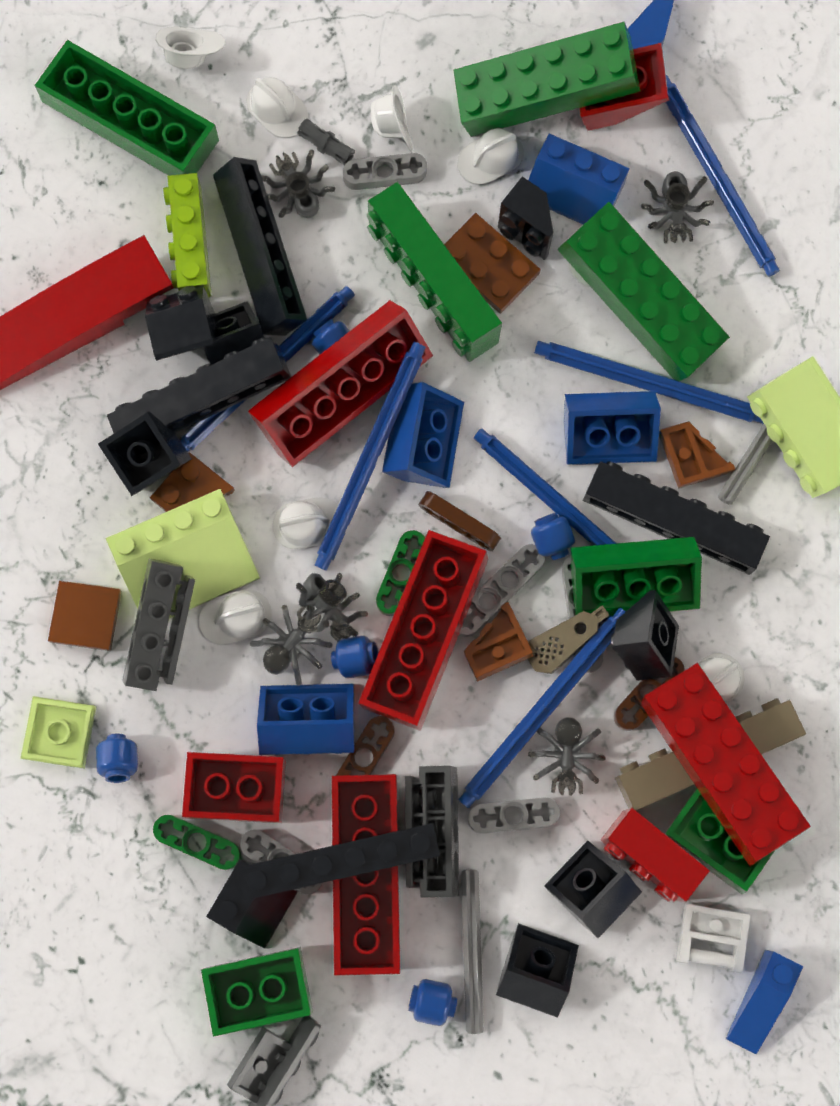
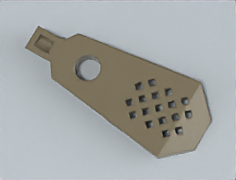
[527,605,609,674]

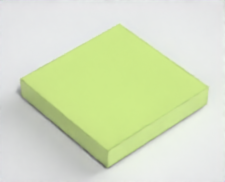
[21,696,96,769]

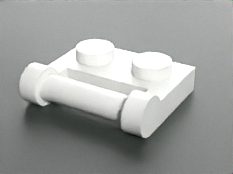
[676,904,750,973]

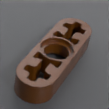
[418,491,501,552]
[613,657,685,731]
[336,716,395,776]

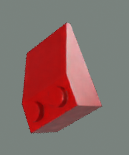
[580,43,669,131]

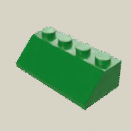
[571,537,702,617]

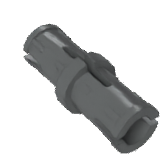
[297,119,355,165]

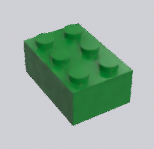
[201,947,313,1037]

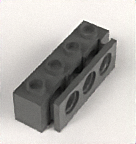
[122,558,195,691]
[405,766,459,898]

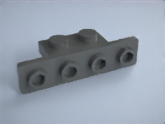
[227,1015,321,1106]

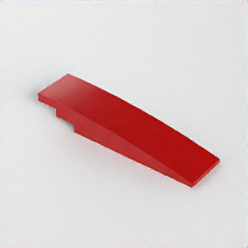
[0,235,174,390]

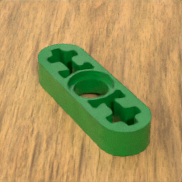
[376,530,425,616]
[153,815,241,870]

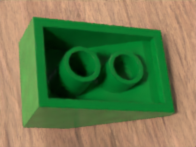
[665,789,775,894]

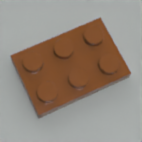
[444,213,541,314]

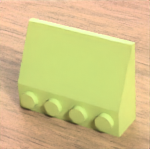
[747,356,840,498]
[105,489,260,619]

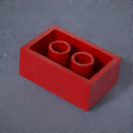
[182,752,286,824]
[601,808,710,903]

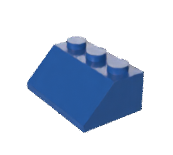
[529,133,630,225]
[382,382,464,488]
[564,391,661,465]
[257,684,355,755]

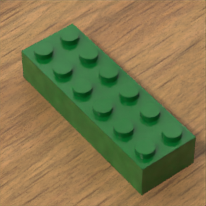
[453,21,640,137]
[34,40,219,176]
[366,181,502,362]
[557,202,730,381]

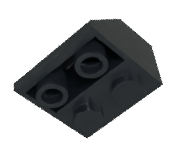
[498,176,553,260]

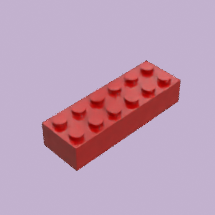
[248,300,433,467]
[358,530,489,731]
[641,663,811,866]
[332,774,400,975]

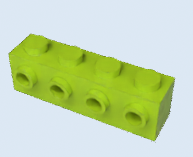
[163,173,212,297]

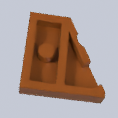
[659,421,735,489]
[150,452,235,512]
[464,602,534,682]

